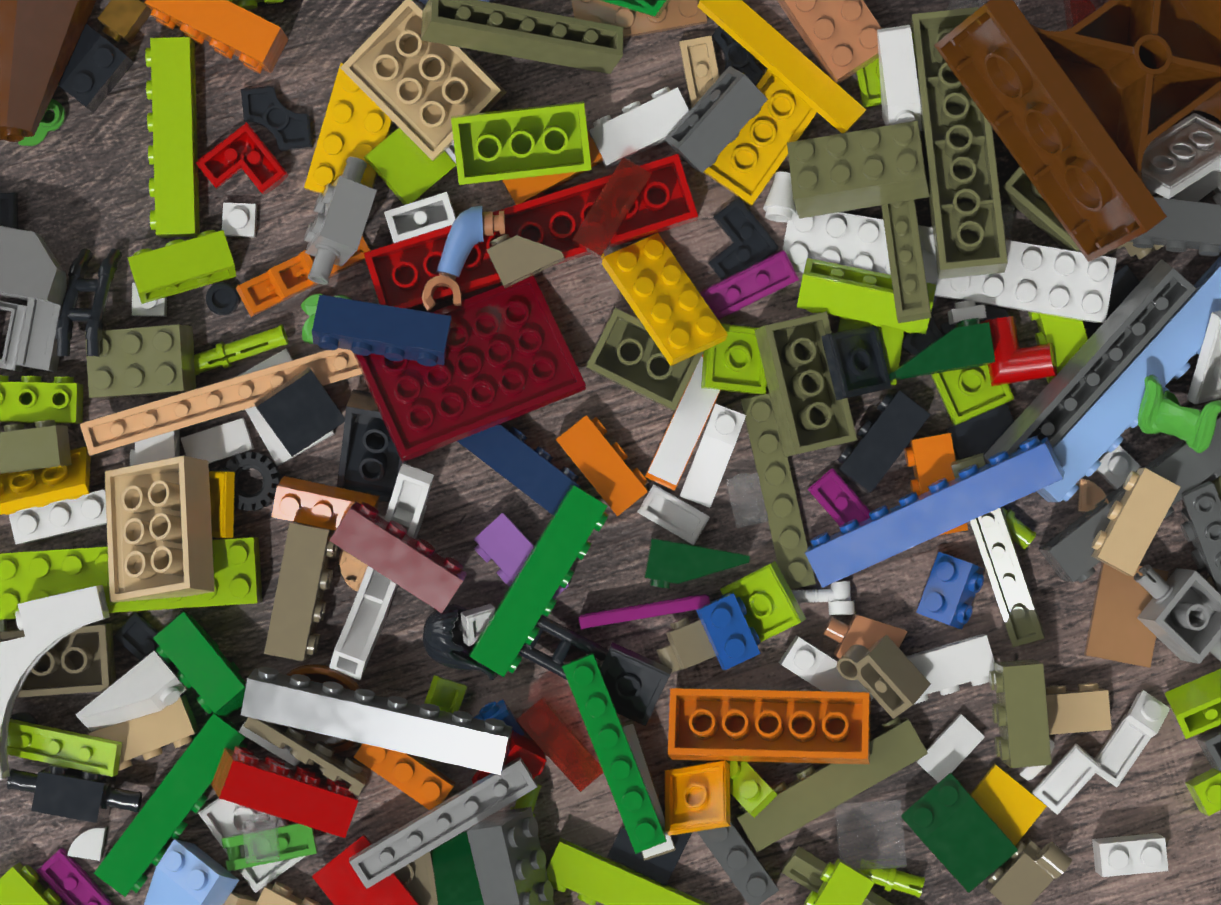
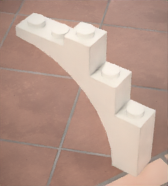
[329,464,434,680]
[0,585,110,780]

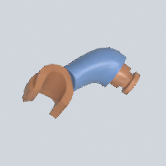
[422,206,505,312]

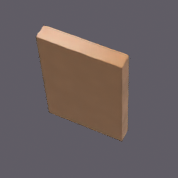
[1084,562,1169,668]

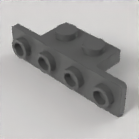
[1180,481,1221,595]

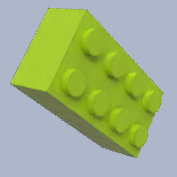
[451,101,592,185]

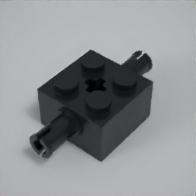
[7,764,142,823]

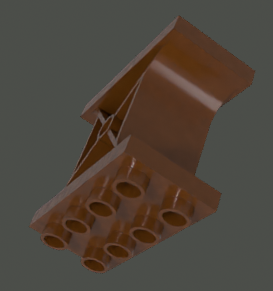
[934,0,1221,262]

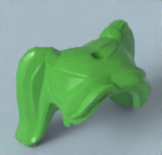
[1138,375,1221,453]

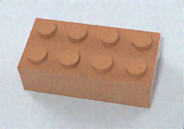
[777,0,882,84]

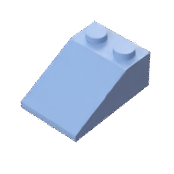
[144,839,239,905]

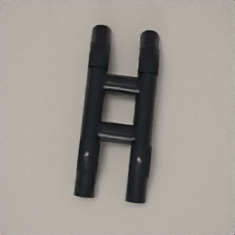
[56,248,122,357]
[518,615,608,681]

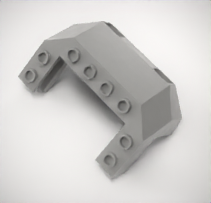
[0,226,67,372]

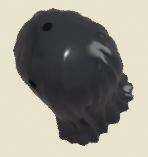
[422,604,498,680]

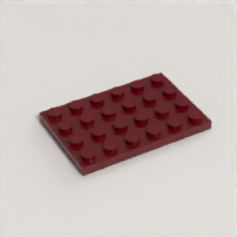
[353,275,586,462]

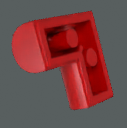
[195,122,288,195]
[981,316,1057,387]

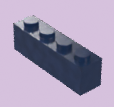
[312,295,451,367]
[457,424,581,515]

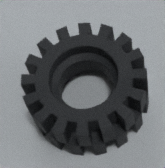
[221,452,282,511]

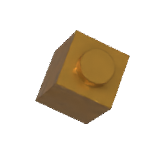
[98,0,151,43]

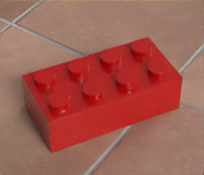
[211,746,359,838]

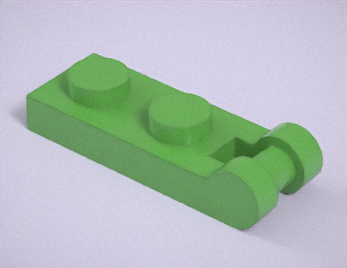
[221,823,318,871]

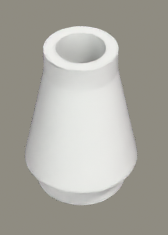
[763,172,795,222]

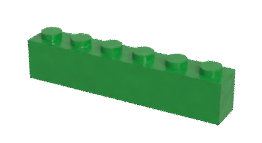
[469,485,609,677]
[562,653,667,854]
[93,713,248,897]

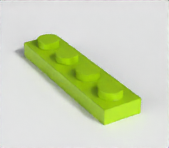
[7,719,122,777]

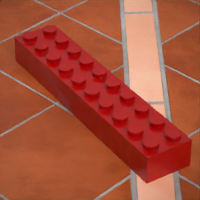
[364,154,698,310]

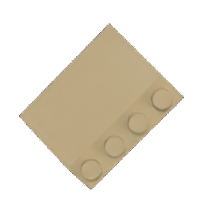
[340,0,507,161]
[105,456,215,602]

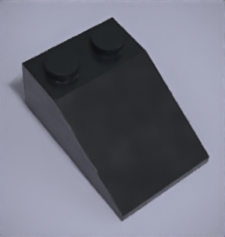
[58,24,134,113]
[337,389,408,502]

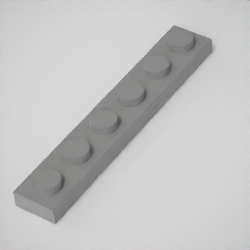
[349,756,537,889]

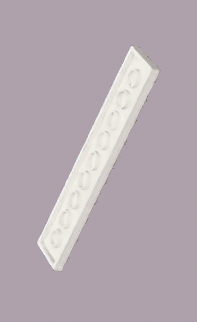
[783,206,1117,324]

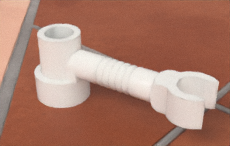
[791,581,855,615]

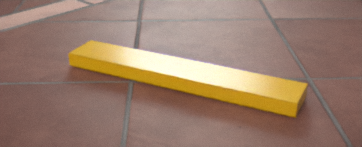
[697,0,866,134]

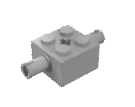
[304,157,377,285]
[1134,564,1221,664]

